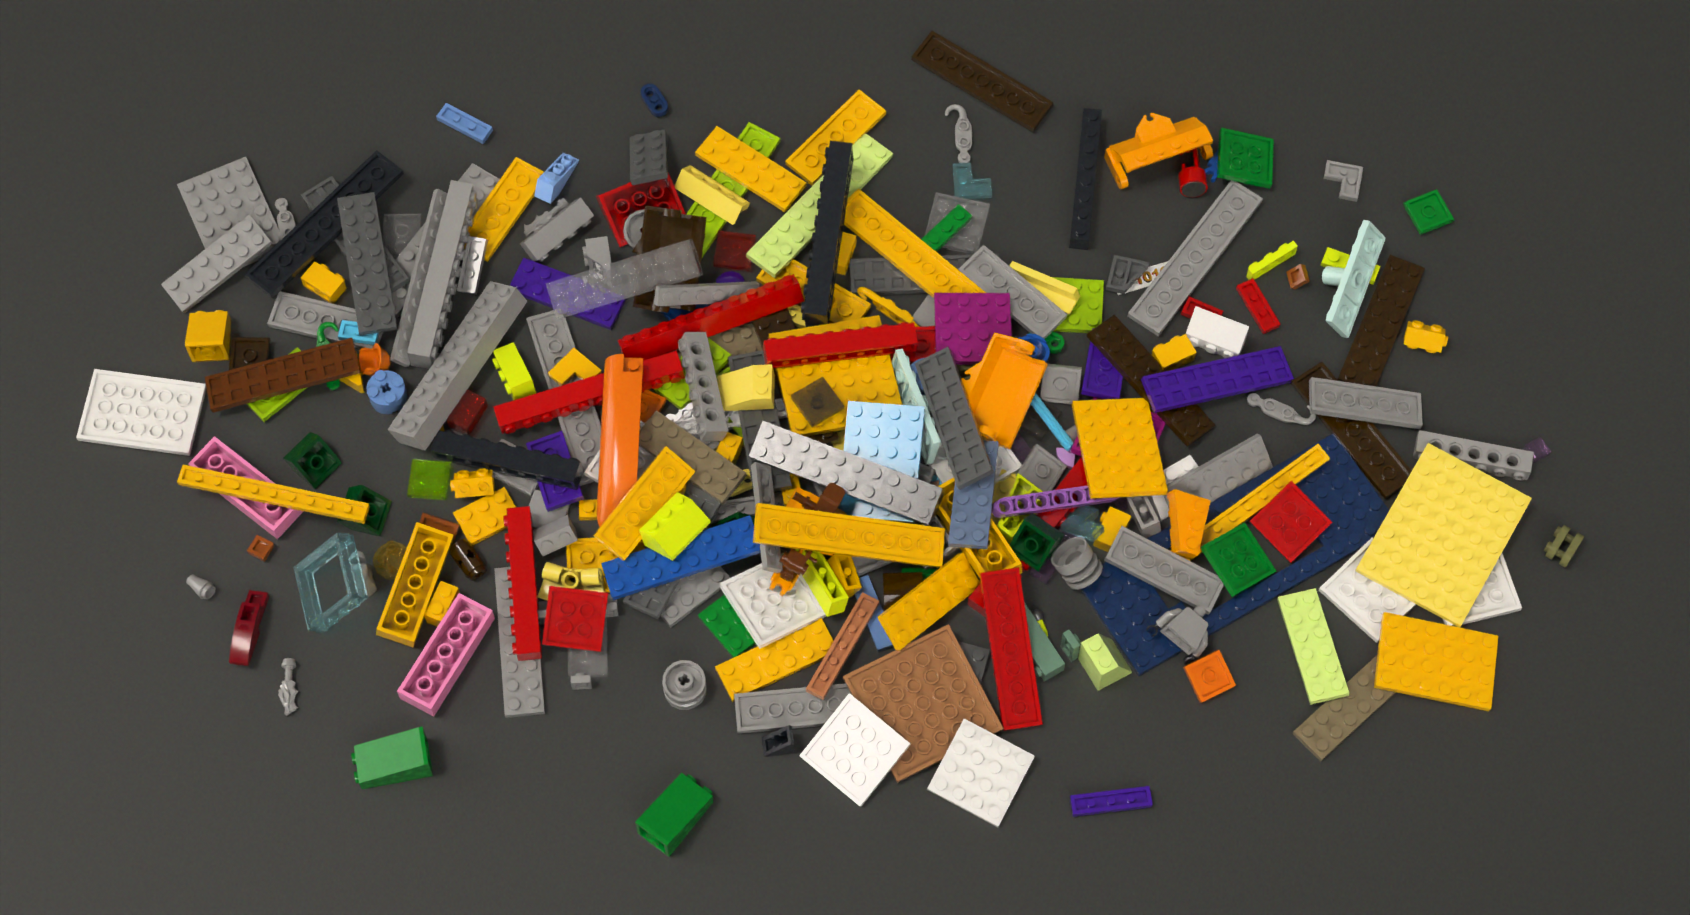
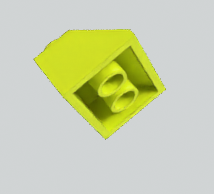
[639,492,711,561]

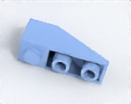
[534,153,579,204]

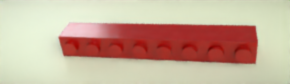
[763,322,918,369]
[503,506,542,661]

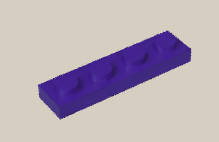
[1070,786,1153,817]

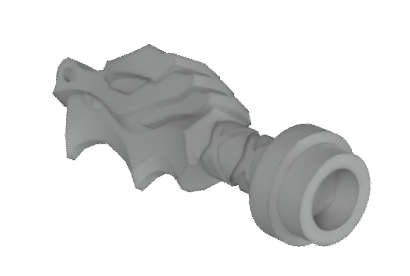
[524,198,569,238]
[278,658,299,716]

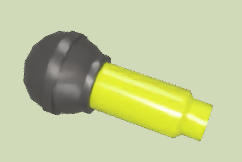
[1031,609,1048,637]

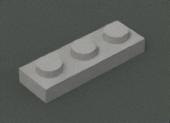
[457,236,488,295]

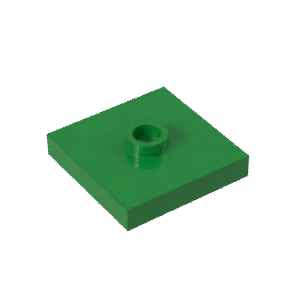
[1403,189,1454,235]

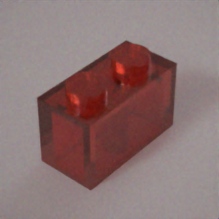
[447,389,488,435]

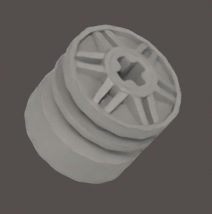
[1051,537,1103,589]

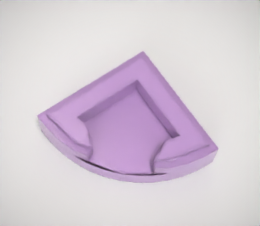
[1056,447,1075,469]

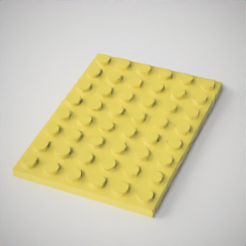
[1355,443,1532,628]

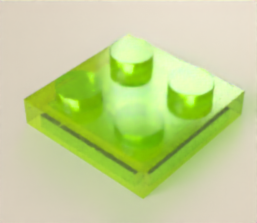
[407,459,451,500]

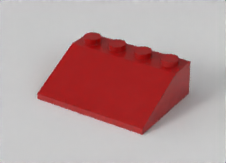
[596,172,686,247]

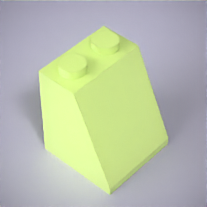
[1078,633,1132,691]

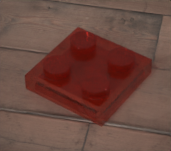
[713,231,756,271]

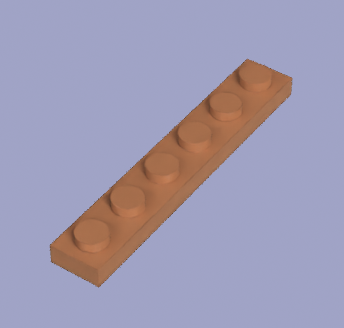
[806,592,880,700]

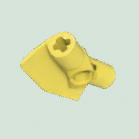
[538,562,604,601]

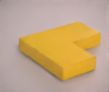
[548,348,602,386]

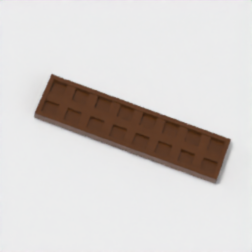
[205,338,361,413]

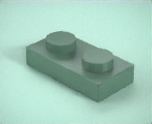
[1060,630,1081,662]

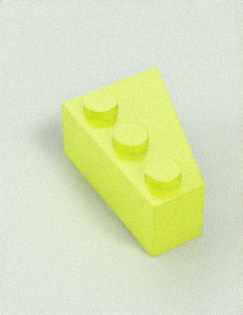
[492,342,536,400]
[997,473,1043,544]

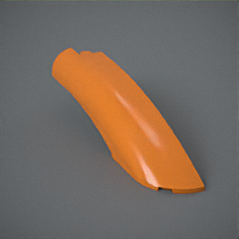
[597,354,643,550]

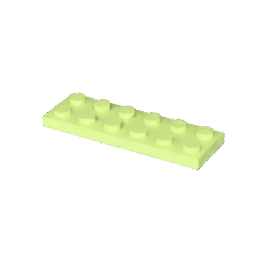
[1277,588,1349,705]

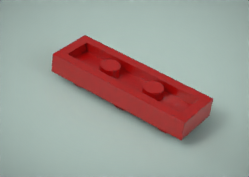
[1236,278,1280,334]

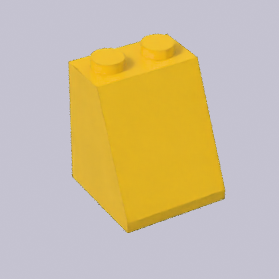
[185,310,231,362]

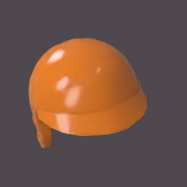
[359,343,390,377]

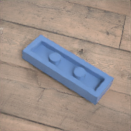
[436,103,493,144]

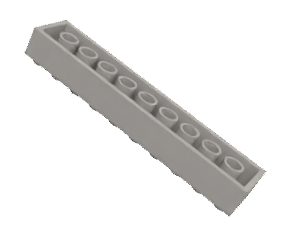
[407,180,478,369]
[387,281,527,451]

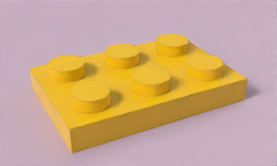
[453,487,516,545]

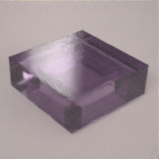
[1524,437,1551,463]

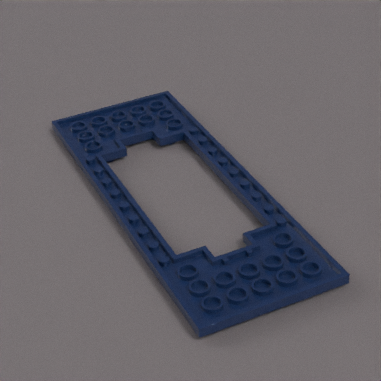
[1080,434,1389,677]

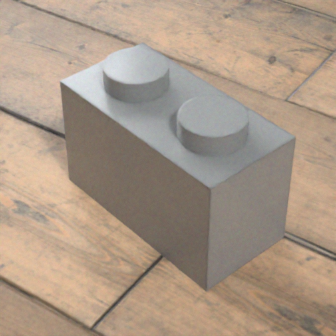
[1127,496,1161,538]
[533,515,578,556]

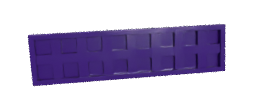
[1141,346,1294,413]

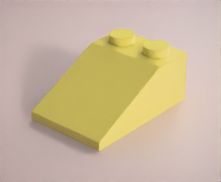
[717,364,775,411]

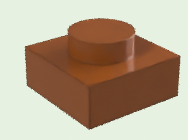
[1286,264,1310,290]
[247,535,275,562]

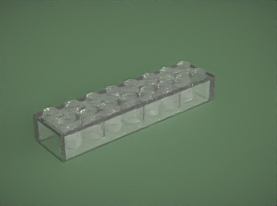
[546,239,703,320]

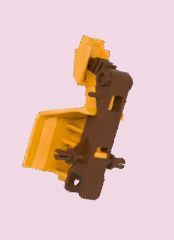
[769,483,847,597]

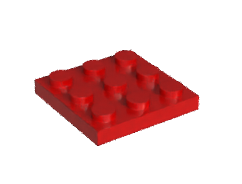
[1249,481,1332,563]
[542,586,608,652]

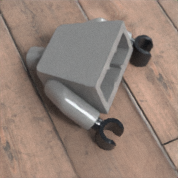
[1146,605,1208,664]

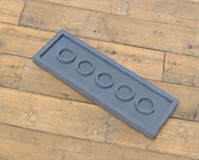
[948,440,999,549]

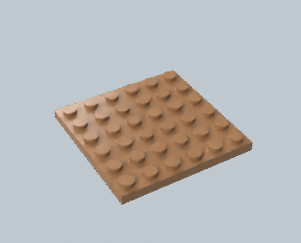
[843,624,1004,783]

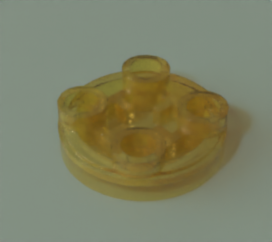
[373,540,407,580]

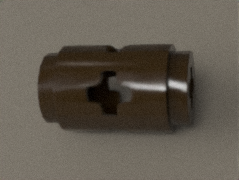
[449,539,487,581]

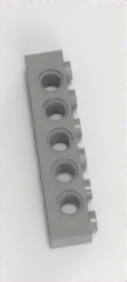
[678,332,728,441]
[1413,430,1534,481]

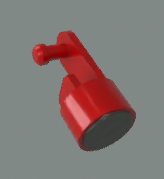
[1178,148,1208,197]

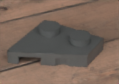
[1106,255,1149,294]

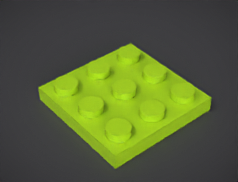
[1052,277,1104,333]

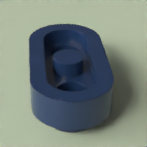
[640,84,668,117]

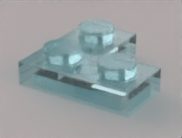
[952,163,992,200]
[1061,506,1104,542]

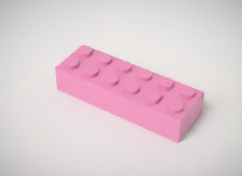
[188,436,304,540]
[397,593,495,717]

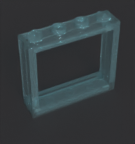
[293,533,368,633]

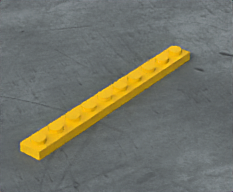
[1170,444,1330,561]
[177,465,370,524]

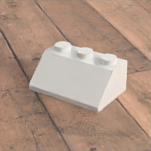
[1186,306,1249,358]
[1147,455,1198,521]

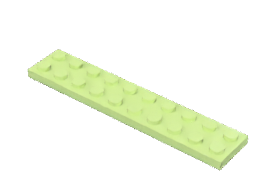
[746,133,893,278]

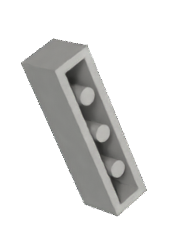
[520,198,594,262]

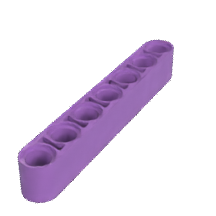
[992,486,1120,518]

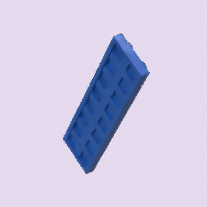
[601,515,761,600]

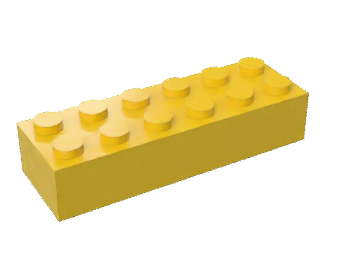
[937,478,1022,578]
[376,522,453,648]

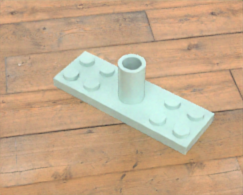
[1322,220,1386,338]
[891,349,941,465]

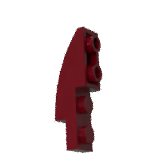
[229,590,269,666]

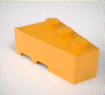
[1167,489,1211,559]

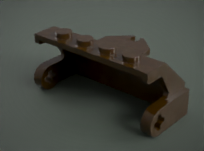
[631,205,707,313]

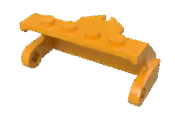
[1104,113,1213,189]
[962,332,1048,449]

